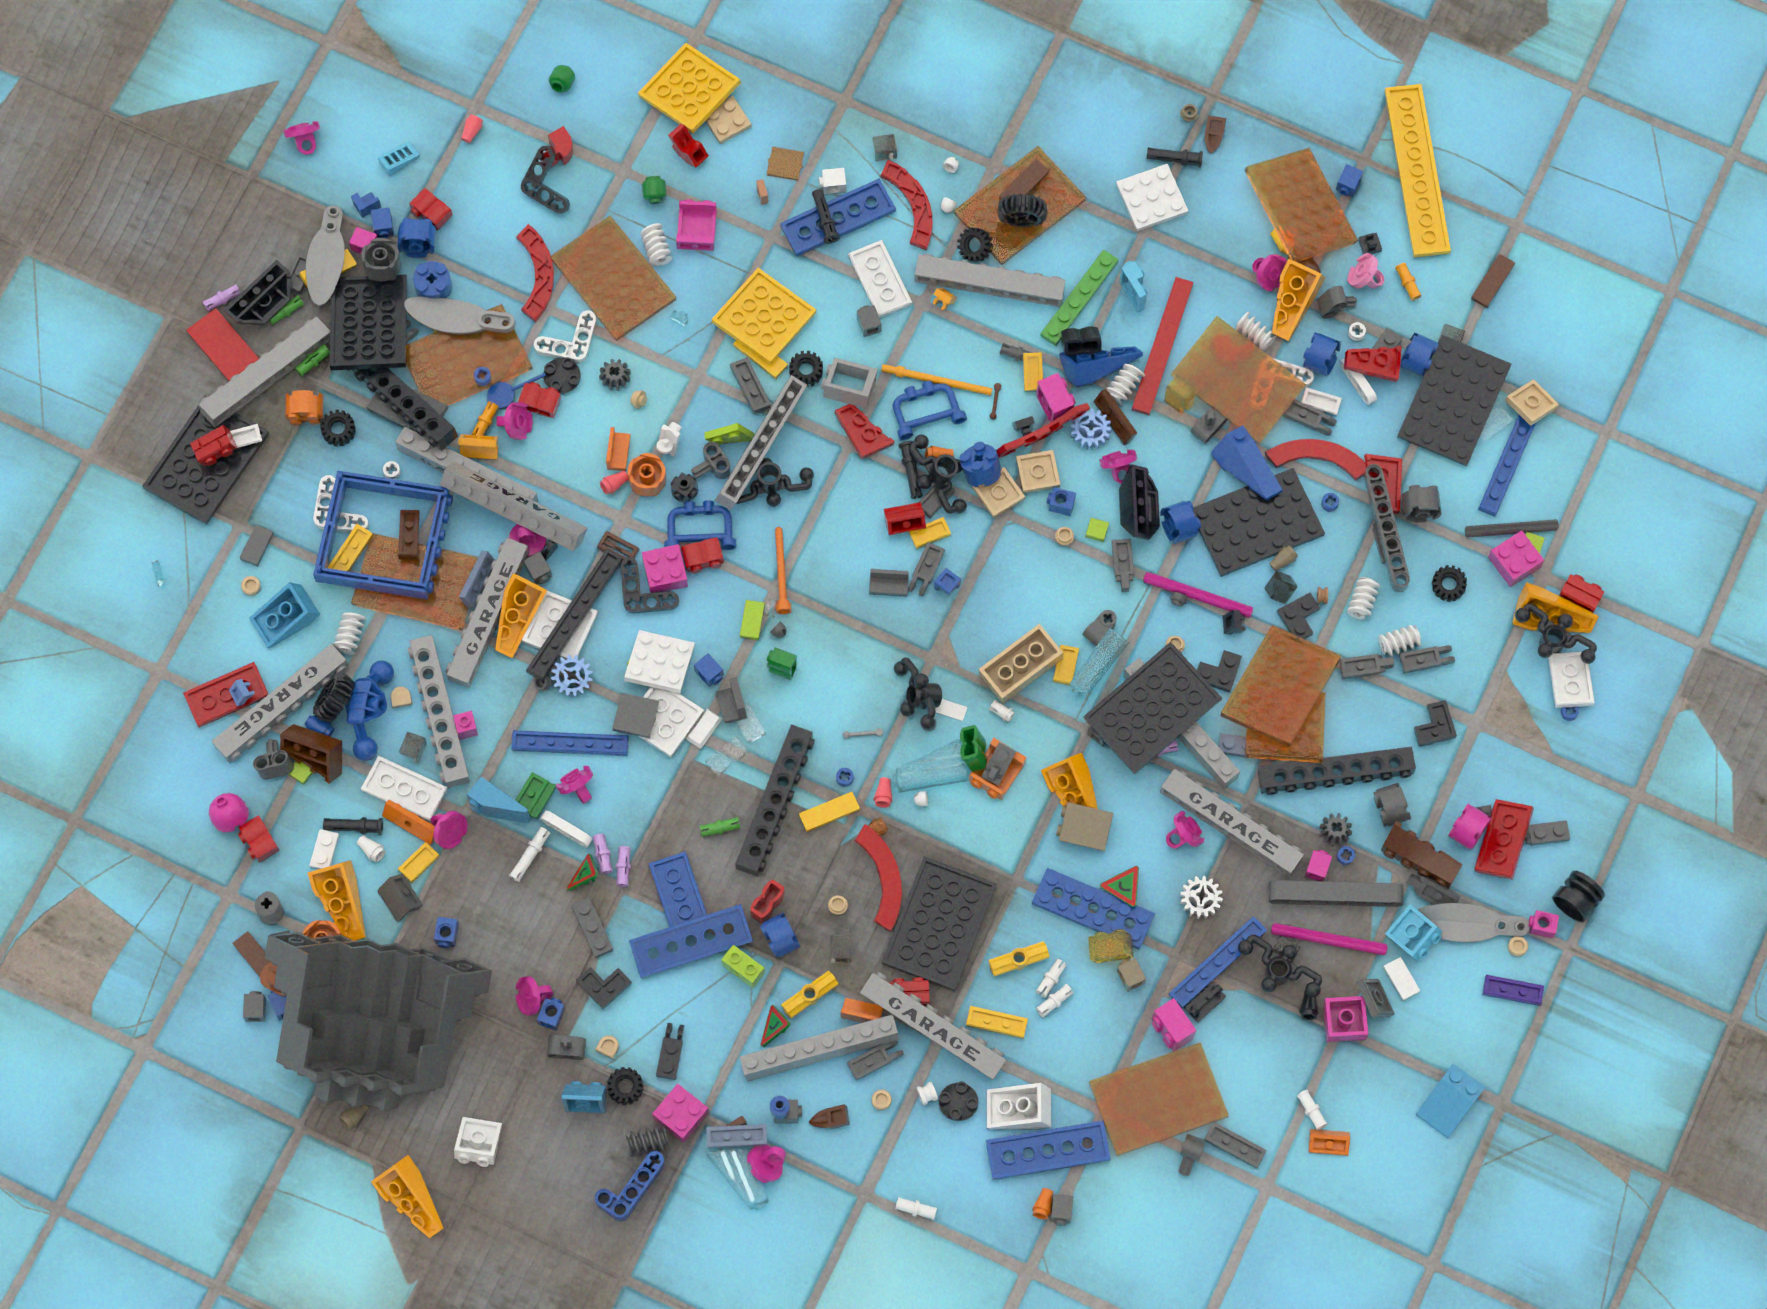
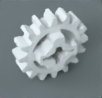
[1180,876,1223,919]

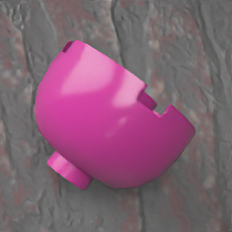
[208,793,249,833]

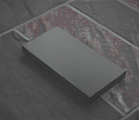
[366,384,449,432]

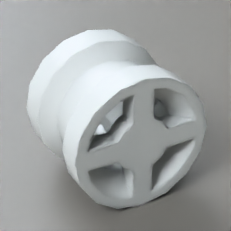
[916,1081,938,1106]

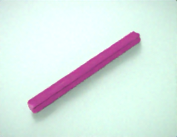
[1143,572,1253,618]
[1271,923,1387,955]

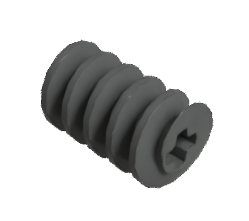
[255,891,284,925]
[625,1125,668,1157]

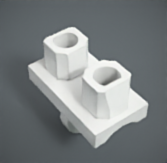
[656,422,682,457]

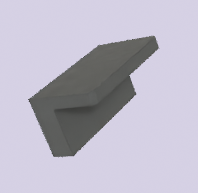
[869,569,909,597]
[716,677,747,723]
[377,874,423,921]

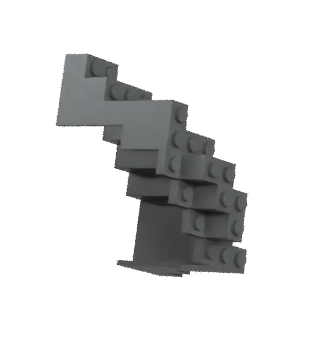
[265,932,492,1112]

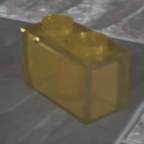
[1164,374,1196,414]
[1088,929,1133,964]

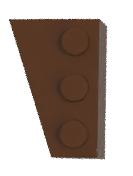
[280,724,342,784]

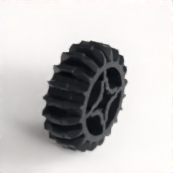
[997,193,1048,228]
[313,672,355,723]

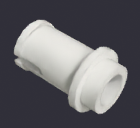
[989,700,1015,722]

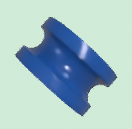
[474,367,491,386]
[1321,493,1339,512]
[1561,707,1579,721]
[836,768,853,787]
[1337,846,1355,865]

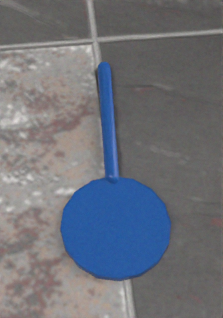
[487,373,546,409]

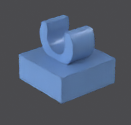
[229,679,255,706]

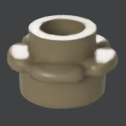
[1180,104,1198,122]

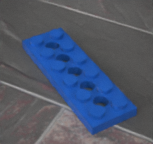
[780,178,896,257]
[1032,868,1155,950]
[629,904,753,978]
[986,1121,1111,1180]

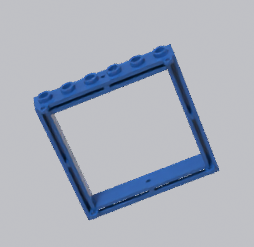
[313,471,453,599]

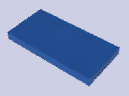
[649,851,707,927]

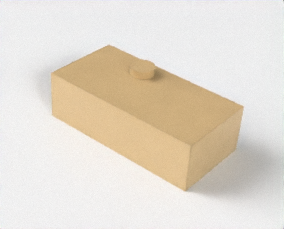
[979,623,1063,704]

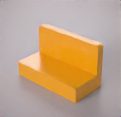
[458,434,498,459]

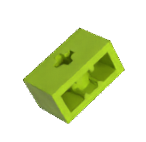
[721,945,765,988]

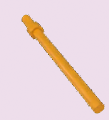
[881,364,992,396]

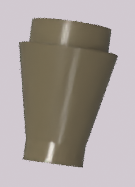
[1269,545,1298,572]
[339,1105,369,1130]

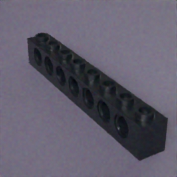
[347,368,458,451]
[735,724,815,877]
[1257,747,1416,795]

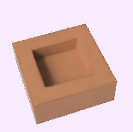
[756,179,768,205]

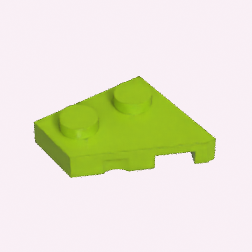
[704,423,754,445]

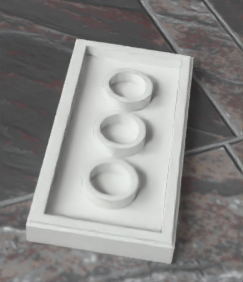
[848,240,912,318]
[361,756,448,822]

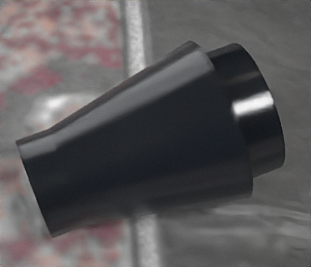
[1299,990,1319,1020]

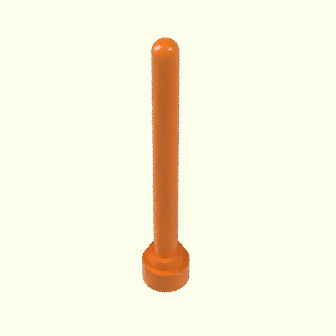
[775,527,791,614]

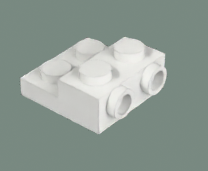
[454,1117,502,1167]

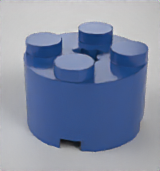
[397,218,436,258]
[413,261,452,298]
[1303,332,1341,376]
[1400,332,1439,376]
[959,442,1002,487]
[1160,501,1201,544]
[760,912,801,958]

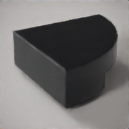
[541,540,558,561]

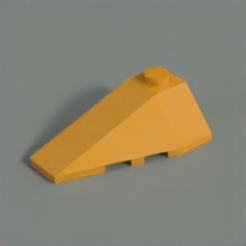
[1272,259,1325,341]
[495,573,547,658]
[1512,582,1599,633]
[1041,753,1098,809]
[308,860,366,941]
[371,1155,443,1238]

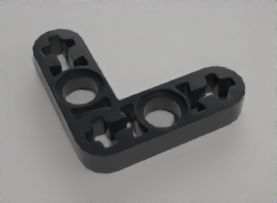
[521,146,570,213]
[621,557,679,613]

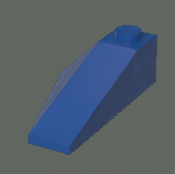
[1059,346,1143,387]
[1211,426,1283,500]

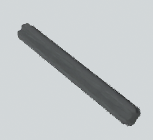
[1465,519,1559,537]

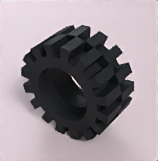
[957,227,993,262]
[789,350,823,387]
[320,409,356,446]
[1432,565,1467,602]
[607,1067,643,1105]

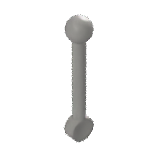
[843,728,883,739]

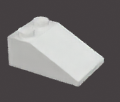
[987,1083,1051,1129]

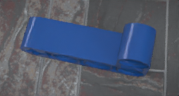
[595,1151,665,1221]

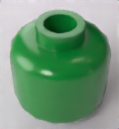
[549,65,575,93]
[642,176,667,204]

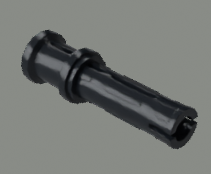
[1146,147,1203,168]
[812,189,840,244]
[898,441,923,499]
[323,817,383,835]

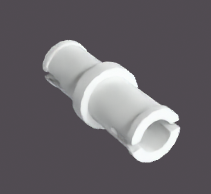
[1036,959,1067,998]
[1035,984,1074,1018]
[1297,1090,1328,1130]
[895,1197,937,1220]

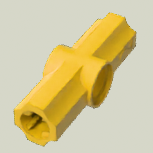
[988,941,1050,977]
[781,971,839,1019]

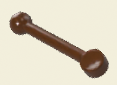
[989,383,1001,420]

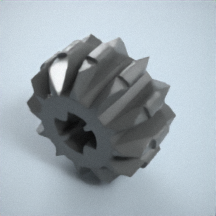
[599,359,631,391]
[1319,813,1352,846]

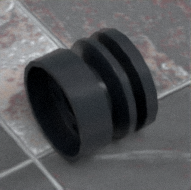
[1552,871,1605,922]

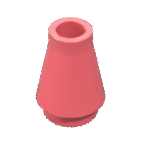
[461,114,483,143]
[600,470,629,495]
[873,777,893,808]

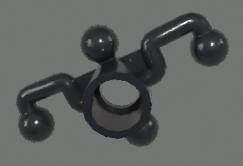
[909,434,967,514]
[736,458,814,507]
[1515,603,1597,664]
[893,657,942,730]
[1238,935,1322,997]

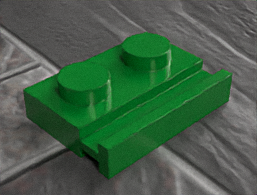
[515,772,556,819]

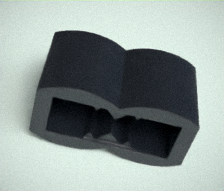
[1061,326,1102,356]

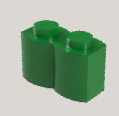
[766,647,797,680]
[960,725,987,772]

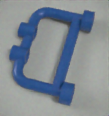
[893,381,967,440]
[664,500,737,550]

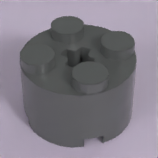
[361,238,401,282]
[1401,485,1442,523]
[1373,783,1411,827]

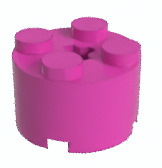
[1448,803,1492,850]

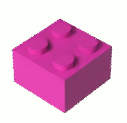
[1036,373,1076,422]
[1488,530,1544,587]
[642,544,688,593]
[1323,996,1368,1042]
[1151,998,1196,1052]
[652,1083,709,1143]

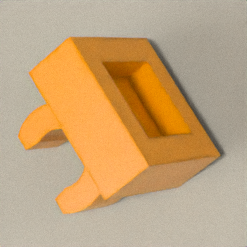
[933,287,957,310]

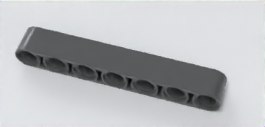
[1364,464,1410,592]
[1269,880,1404,907]

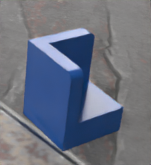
[351,192,381,218]
[934,568,961,595]

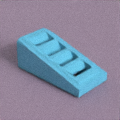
[378,142,420,176]

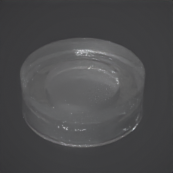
[765,598,778,618]

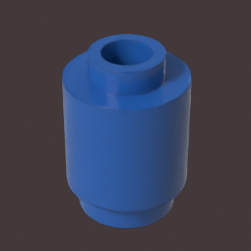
[304,715,335,737]
[770,1096,790,1119]

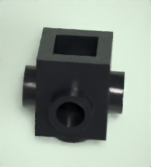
[670,473,699,502]

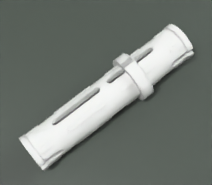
[509,827,551,882]

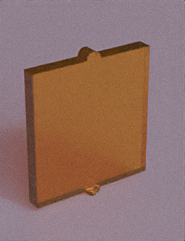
[767,147,804,181]

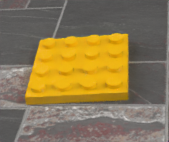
[638,43,741,134]
[712,268,817,365]

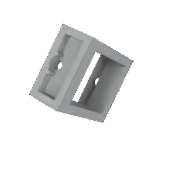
[821,358,878,408]

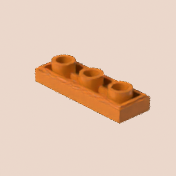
[382,800,435,845]

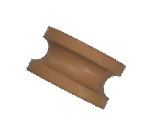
[1317,587,1328,604]

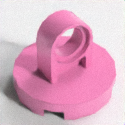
[1347,253,1384,289]

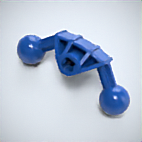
[345,660,394,761]

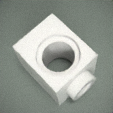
[819,168,846,194]

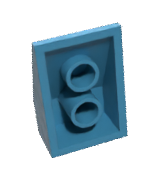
[249,582,320,648]
[467,777,530,823]
[1416,1063,1485,1138]
[562,1081,607,1113]

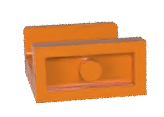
[969,738,1027,800]

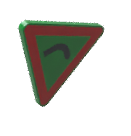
[567,853,598,891]
[1100,866,1139,907]
[761,1005,790,1047]

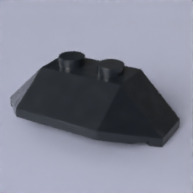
[223,260,291,325]
[1119,465,1160,540]

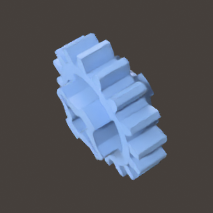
[1070,408,1111,449]
[551,655,593,696]

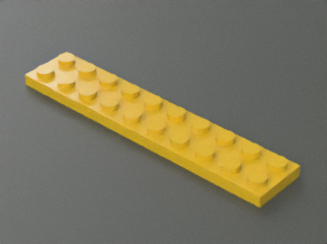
[1384,84,1451,258]

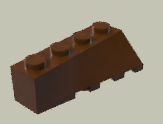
[1381,820,1463,889]

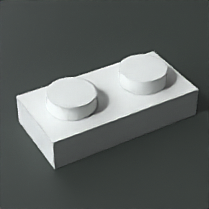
[309,829,339,869]

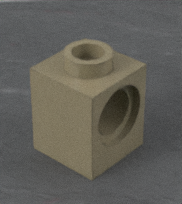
[1117,958,1146,992]

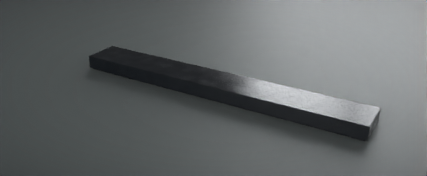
[526,549,623,682]

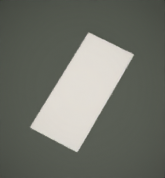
[935,699,967,721]

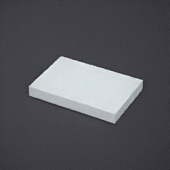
[1548,652,1595,708]

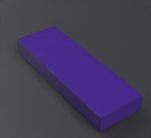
[1482,975,1544,1006]

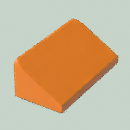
[1308,1129,1350,1156]

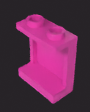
[676,199,717,251]

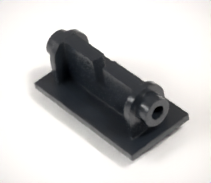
[1184,982,1226,1023]

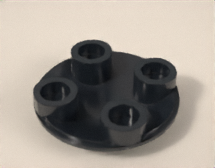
[543,357,581,393]
[939,1081,978,1121]

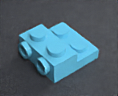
[1119,261,1147,312]
[1385,904,1442,961]

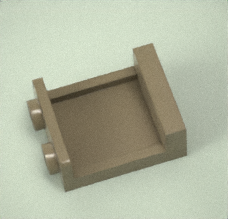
[1056,802,1113,851]

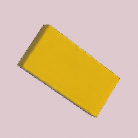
[1023,352,1043,391]
[909,517,951,549]
[1053,644,1079,686]
[398,842,440,883]

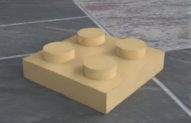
[705,96,752,144]
[1505,379,1559,426]
[1016,450,1060,494]
[973,467,1025,519]

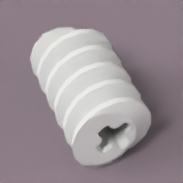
[641,223,673,266]
[1236,312,1277,352]
[1106,364,1145,406]
[1347,577,1381,620]
[333,613,366,655]
[1378,625,1421,657]

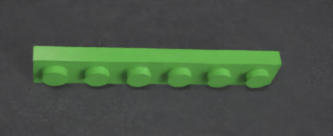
[1040,249,1119,346]

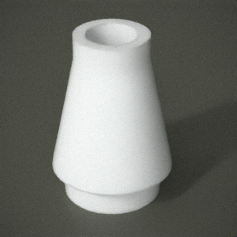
[357,835,386,862]

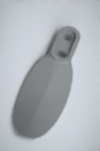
[306,206,344,306]
[404,297,516,334]
[1417,903,1530,942]

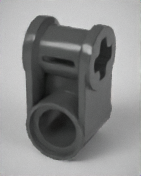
[1082,610,1117,647]

